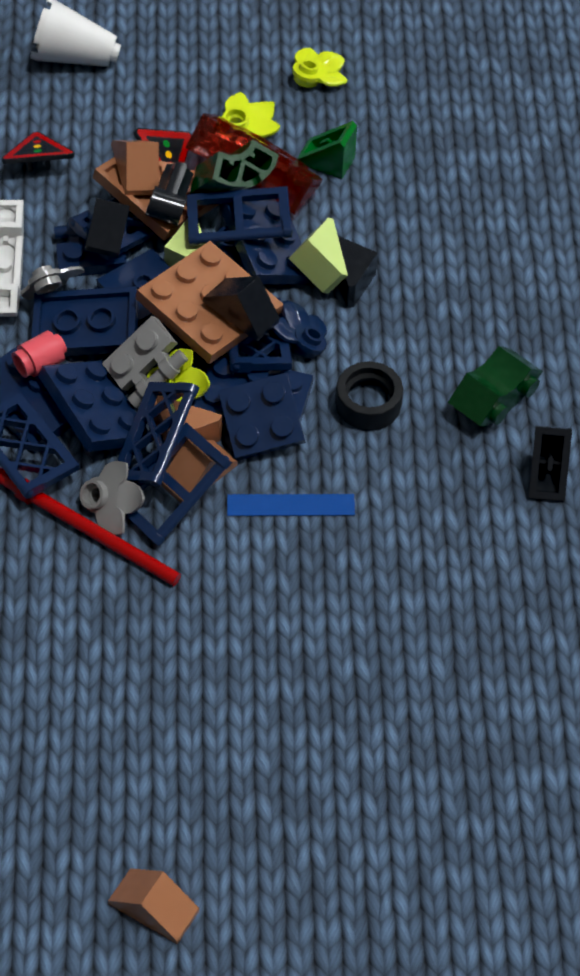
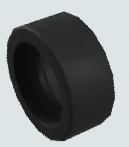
[335,361,404,431]

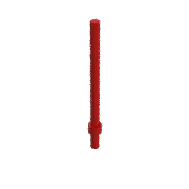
[0,468,181,587]

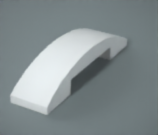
[0,200,24,317]

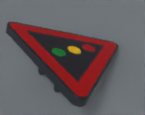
[133,128,192,163]
[2,132,75,172]

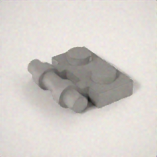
[102,316,188,408]

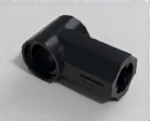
[145,161,194,226]

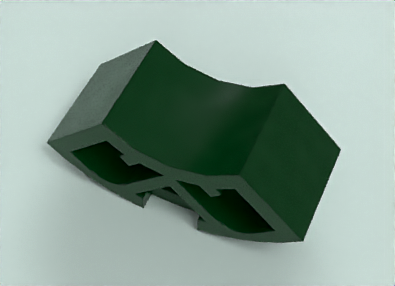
[190,139,279,194]
[448,346,543,426]

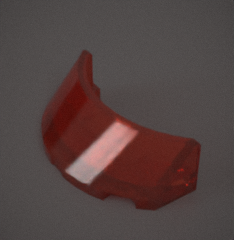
[186,113,323,215]

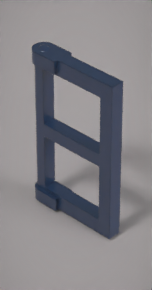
[187,186,293,246]
[125,422,232,547]

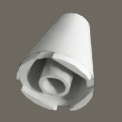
[31,0,122,67]

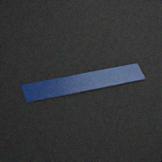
[227,494,355,516]

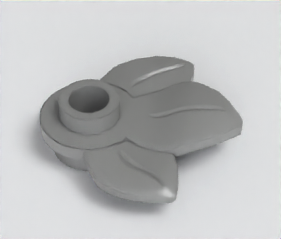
[20,265,85,300]
[80,461,145,535]

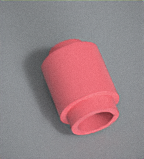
[12,330,67,378]

